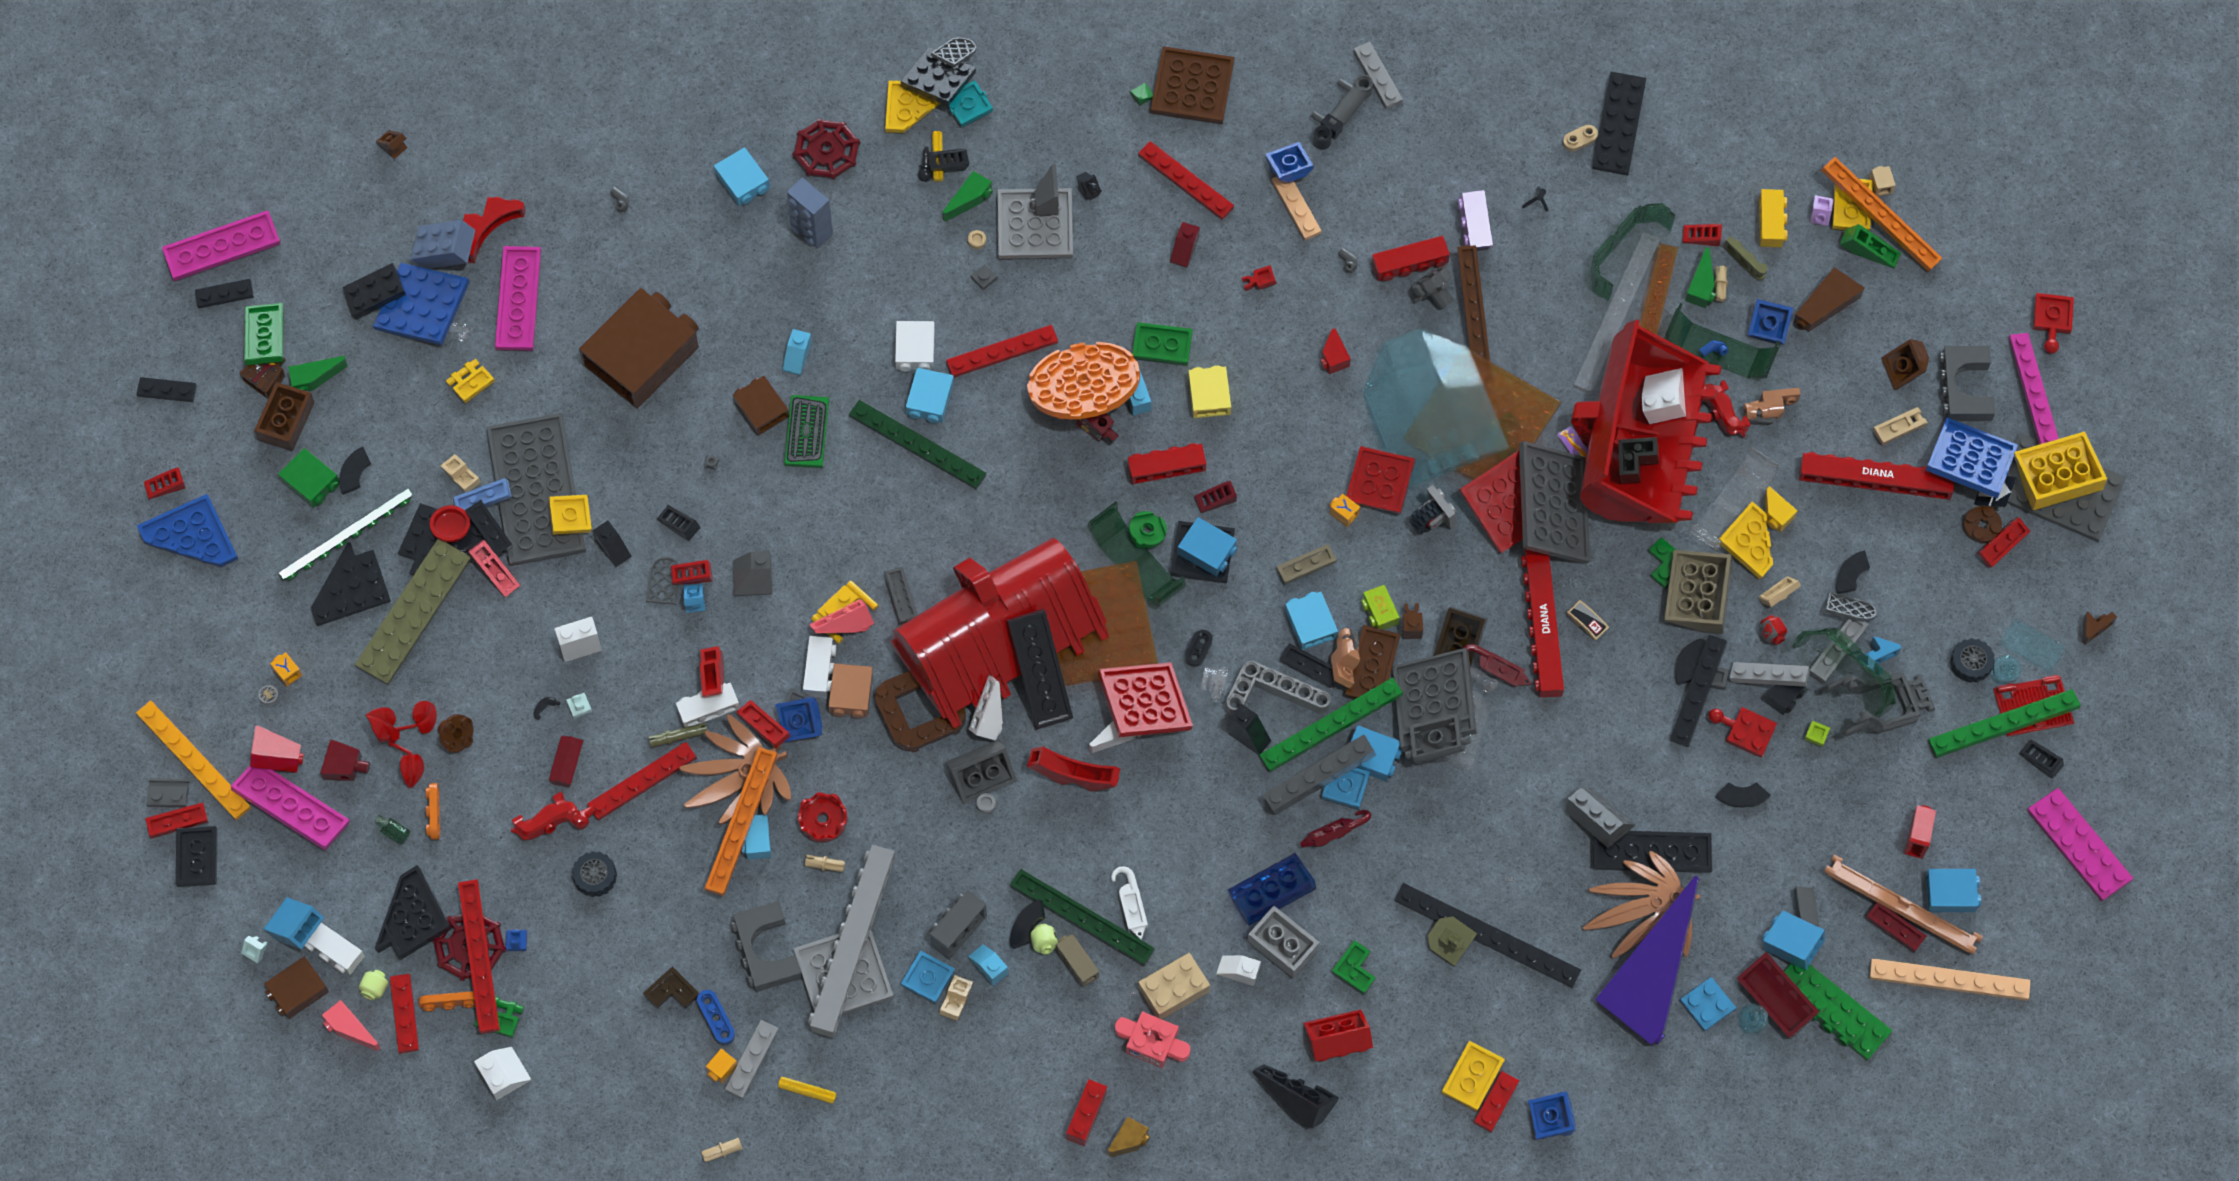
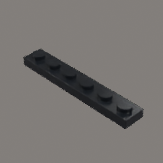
[1670,635,1727,747]

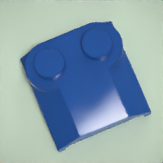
[1265,142,1314,182]
[1748,299,1793,344]
[775,697,823,742]
[1528,1091,1576,1140]

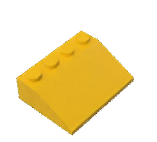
[2014,431,2107,510]

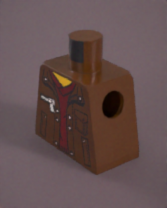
[239,357,286,399]

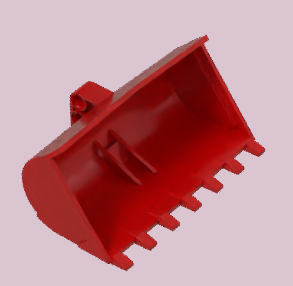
[1571,319,1721,523]
[891,538,1109,728]

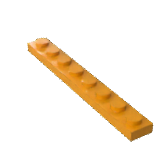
[136,701,251,821]

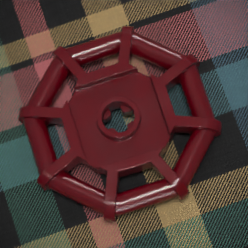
[792,118,861,180]
[432,914,506,981]

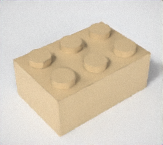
[1138,952,1210,1019]

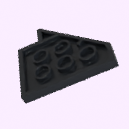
[398,503,486,576]
[311,542,391,626]
[375,865,452,959]

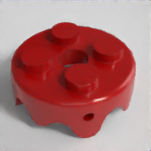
[798,792,848,842]

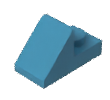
[684,583,705,613]
[1862,637,1902,670]

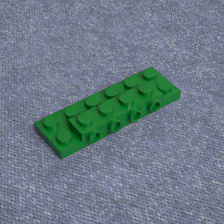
[1784,963,1893,1061]

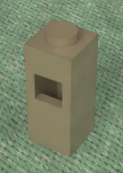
[1056,934,1099,988]

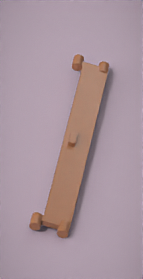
[1824,854,1983,954]

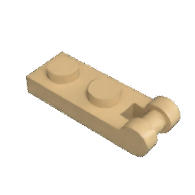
[1873,407,1928,445]

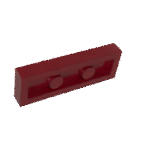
[1866,902,1927,953]

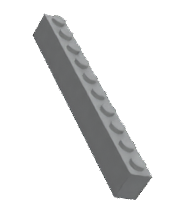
[808,845,896,1038]

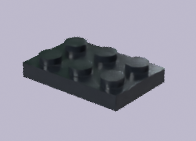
[342,263,406,319]
[176,826,217,887]

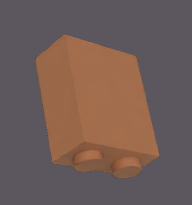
[829,664,873,718]

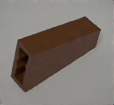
[1793,267,1865,332]

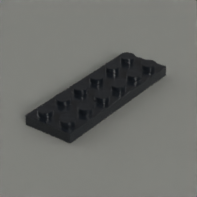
[1592,71,1646,176]
[1007,609,1073,729]
[1593,831,1712,873]

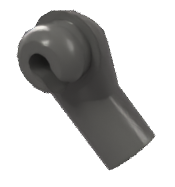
[610,187,629,212]
[1338,247,1357,273]

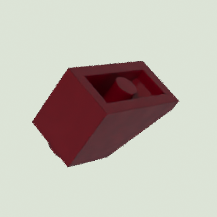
[1170,222,1200,268]

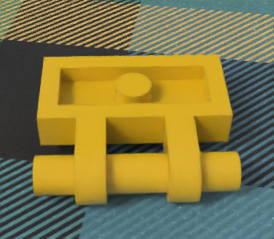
[445,359,495,404]

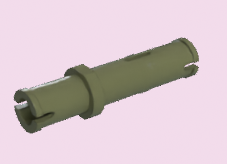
[648,722,707,748]

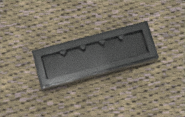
[884,566,917,625]

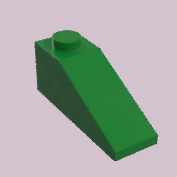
[942,171,993,222]
[1840,224,1901,269]
[1685,247,1716,309]
[288,356,348,392]

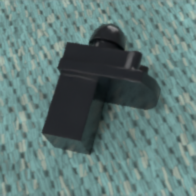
[1076,172,1102,199]

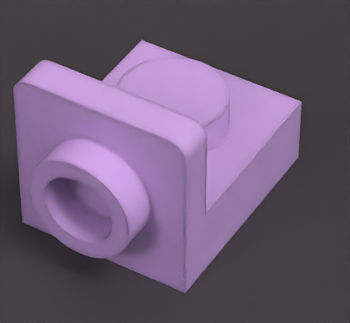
[1810,196,1833,226]

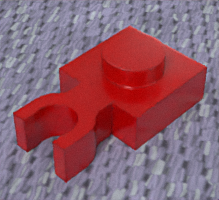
[1241,265,1277,291]

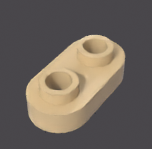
[1563,125,1598,151]

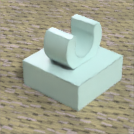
[566,693,592,718]
[241,936,267,963]

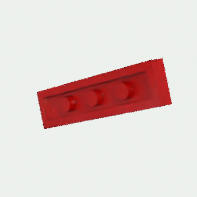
[390,973,419,1054]

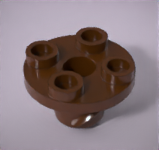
[438,714,474,753]

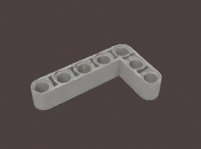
[1226,661,1331,716]

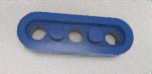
[697,990,735,1045]

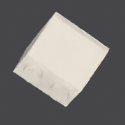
[474,1047,531,1101]

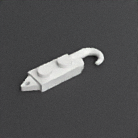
[1111,866,1148,940]

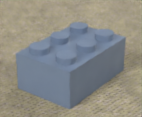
[411,220,475,269]

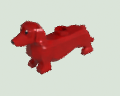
[1702,380,1751,438]
[511,792,596,840]

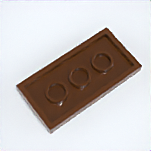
[1345,625,1401,699]

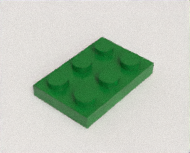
[1132,322,1193,366]

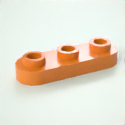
[426,783,440,840]
[419,992,475,1012]

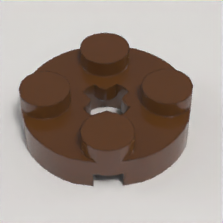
[1963,506,2002,544]

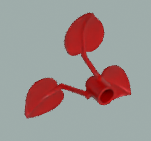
[365,701,437,788]

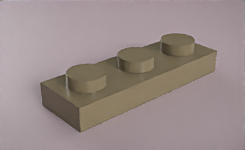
[1276,544,1337,585]

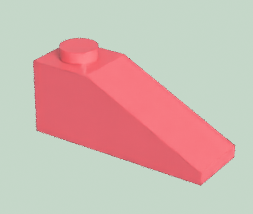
[468,540,520,597]
[809,599,874,633]
[322,1000,380,1051]

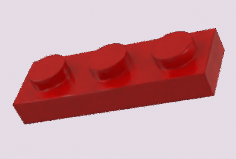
[1977,517,2031,568]
[736,700,790,748]
[145,802,209,838]
[1474,1071,1520,1133]

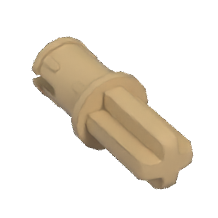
[1714,266,1728,302]
[805,854,845,872]
[702,1138,742,1162]

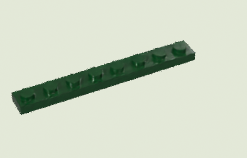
[849,400,986,490]
[1010,869,1155,966]

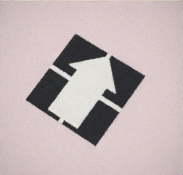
[1974,476,2017,507]

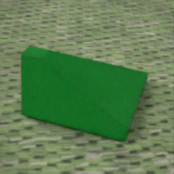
[1130,83,1153,106]

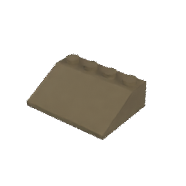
[1664,550,1733,634]

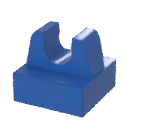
[506,930,527,951]

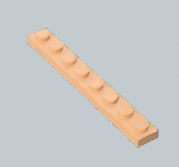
[1869,959,2030,1001]

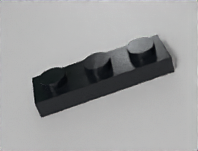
[195,279,254,309]
[137,377,197,402]
[465,500,513,557]
[1280,643,1335,688]

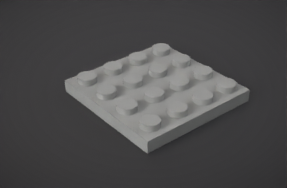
[998,188,1073,259]
[793,931,894,1015]

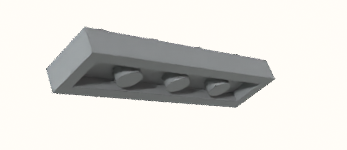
[1354,42,1403,109]
[1810,618,1869,684]
[1730,662,1810,687]
[725,1020,779,1099]

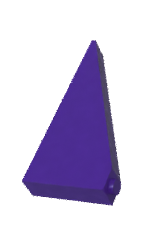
[1595,875,1700,1046]

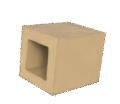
[1869,166,1896,196]

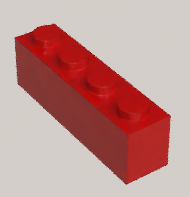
[1371,236,1450,281]
[1127,443,1207,485]

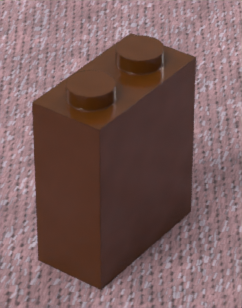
[732,376,789,436]
[264,956,329,1019]

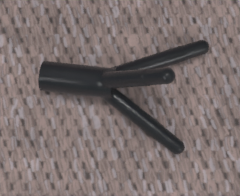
[1522,186,1549,211]

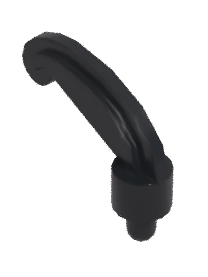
[533,697,560,720]

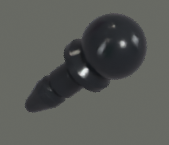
[918,146,932,182]

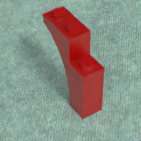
[463,197,526,263]
[1027,746,1121,792]

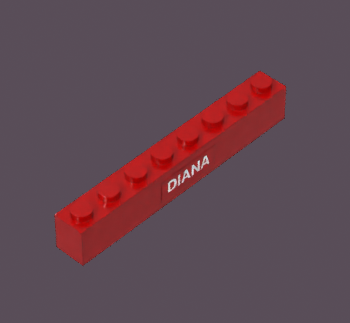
[1799,452,1954,500]
[1521,549,1564,698]

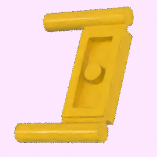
[811,581,879,644]

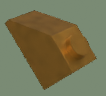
[1108,1117,1150,1157]

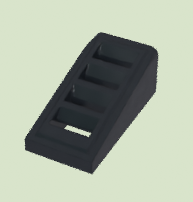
[928,149,969,171]
[657,505,700,541]
[2020,739,2064,779]

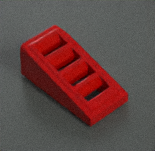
[1682,224,1722,246]
[144,467,186,500]
[671,560,713,585]

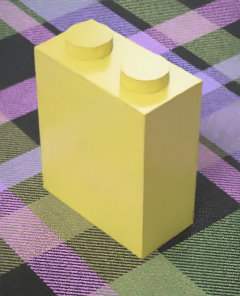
[1188,366,1231,418]

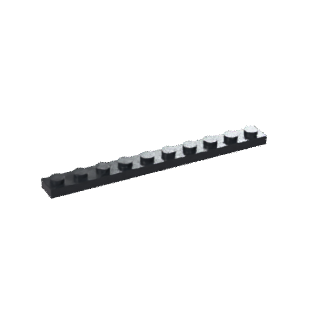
[1394,883,1582,988]

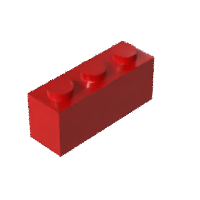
[1066,1079,1107,1147]

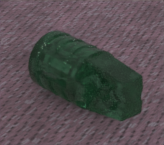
[374,815,410,845]

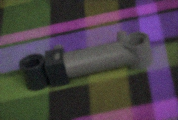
[1311,75,1373,150]

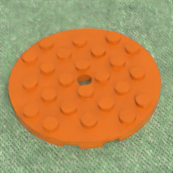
[1027,342,1140,419]

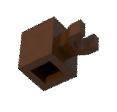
[1402,603,1423,639]

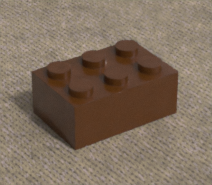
[254,382,315,451]

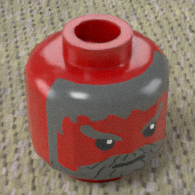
[1759,615,1788,645]

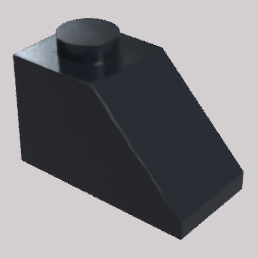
[592,520,632,567]

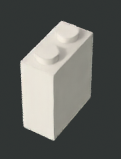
[895,321,935,372]
[555,617,602,662]

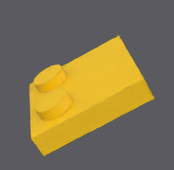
[549,495,592,535]

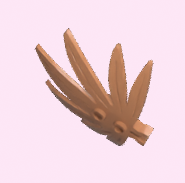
[680,714,791,825]
[1583,851,1701,959]

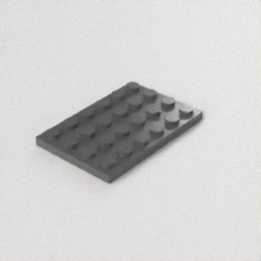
[2007,433,2126,542]
[1519,441,1590,564]

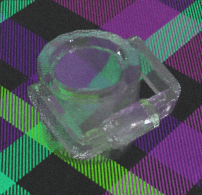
[1200,666,1229,702]

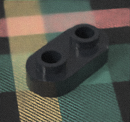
[1185,630,1213,666]

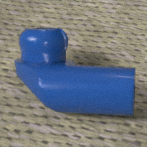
[1699,340,1728,357]

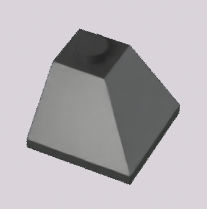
[1032,164,1059,216]
[733,551,772,596]

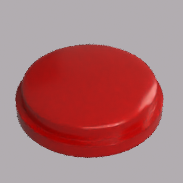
[430,505,470,542]

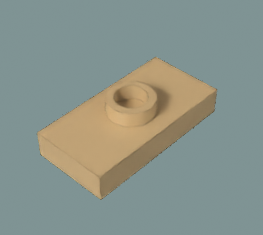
[1759,576,1801,607]

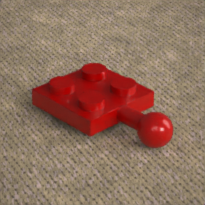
[2033,293,2074,354]
[1708,707,1777,758]

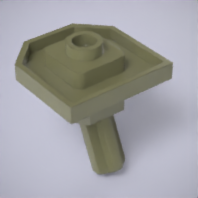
[1428,917,1477,966]

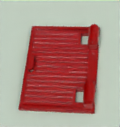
[1993,675,2075,737]

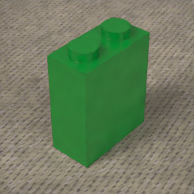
[278,448,340,508]

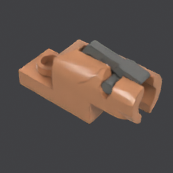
[1743,388,1801,424]
[1331,628,1360,688]

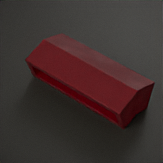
[549,736,584,788]

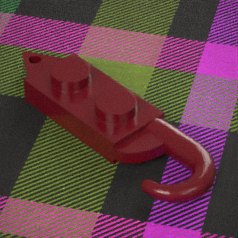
[1464,644,1531,688]
[1300,810,1372,848]

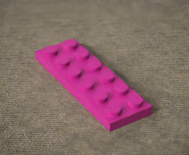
[162,210,281,281]
[495,246,542,351]
[231,766,350,850]
[2027,788,2133,902]

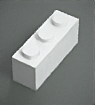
[803,636,837,698]
[676,683,740,727]
[304,923,365,975]

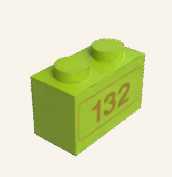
[1361,584,1400,630]

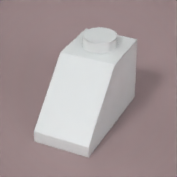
[1216,955,1261,986]

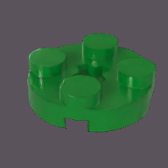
[1128,511,1167,548]

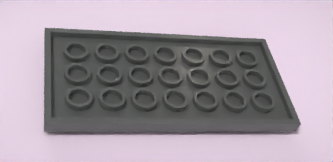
[487,413,586,566]

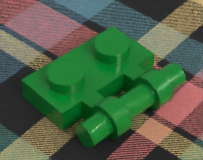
[474,996,524,1038]

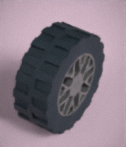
[1950,638,1995,683]
[572,851,617,897]

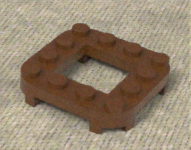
[875,671,966,752]

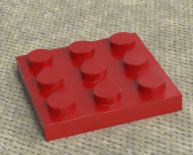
[1346,446,1416,514]

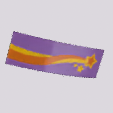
[1557,426,1588,462]

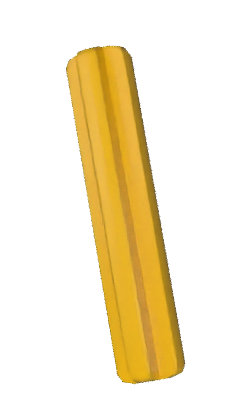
[932,131,943,182]
[778,1077,836,1103]

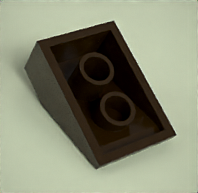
[1433,607,1488,668]

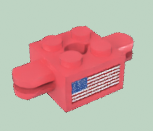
[1115,1012,1190,1068]

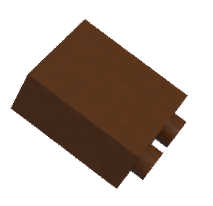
[579,287,699,409]

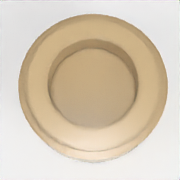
[968,230,986,249]

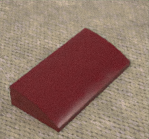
[1737,952,1819,1039]

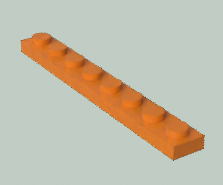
[1821,157,1942,272]
[705,747,778,896]

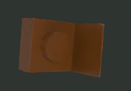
[375,130,407,159]
[2082,611,2117,645]

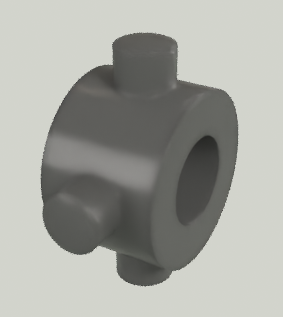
[704,455,719,470]

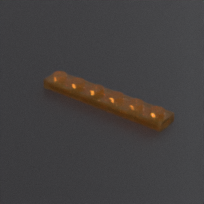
[1640,243,1678,335]

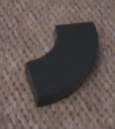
[339,446,371,495]
[1836,550,1870,594]
[1675,638,1704,685]
[1715,782,1771,808]
[1010,899,1045,949]

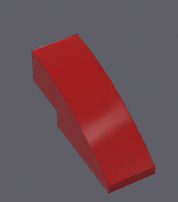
[700,646,724,698]

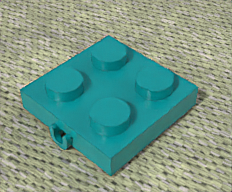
[948,80,993,128]

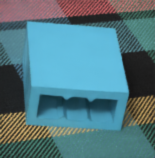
[714,147,770,206]
[906,367,954,423]
[1285,592,1338,650]

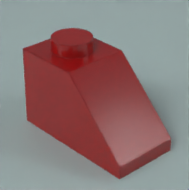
[1320,328,1351,375]

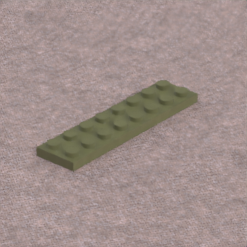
[354,539,471,685]

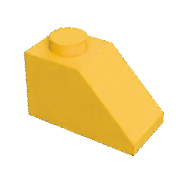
[1764,486,1798,532]

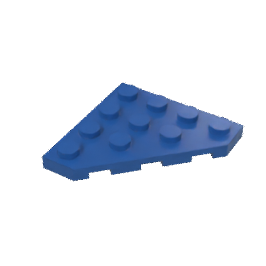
[137,494,238,567]

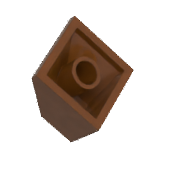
[1881,339,1929,390]

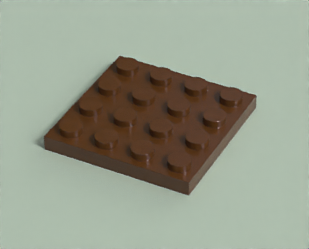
[1151,46,1235,124]

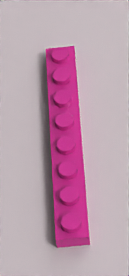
[2008,333,2059,445]

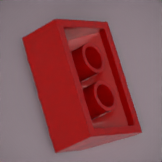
[1303,1009,1373,1062]

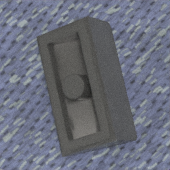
[1794,886,1819,926]

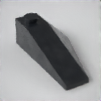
[1253,1064,1339,1128]

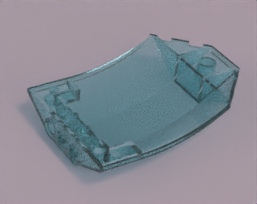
[1364,328,1509,489]

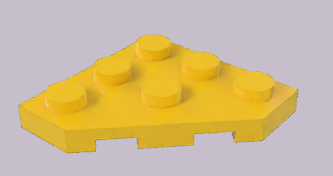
[885,80,941,133]
[1717,501,1773,579]

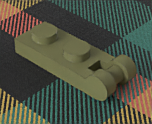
[1724,236,1768,281]

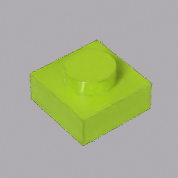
[1804,721,1830,747]

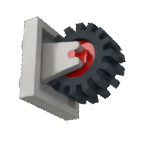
[1410,485,1457,534]

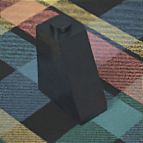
[1228,703,1271,756]

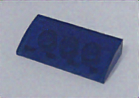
[1228,853,1316,926]

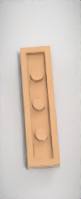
[1272,177,1322,241]

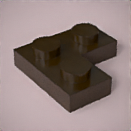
[643,966,699,1009]

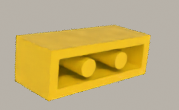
[1759,189,1788,247]

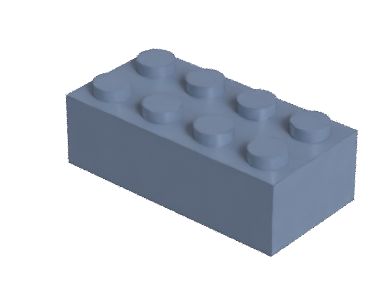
[787,177,833,248]

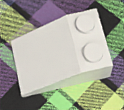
[1642,368,1686,424]

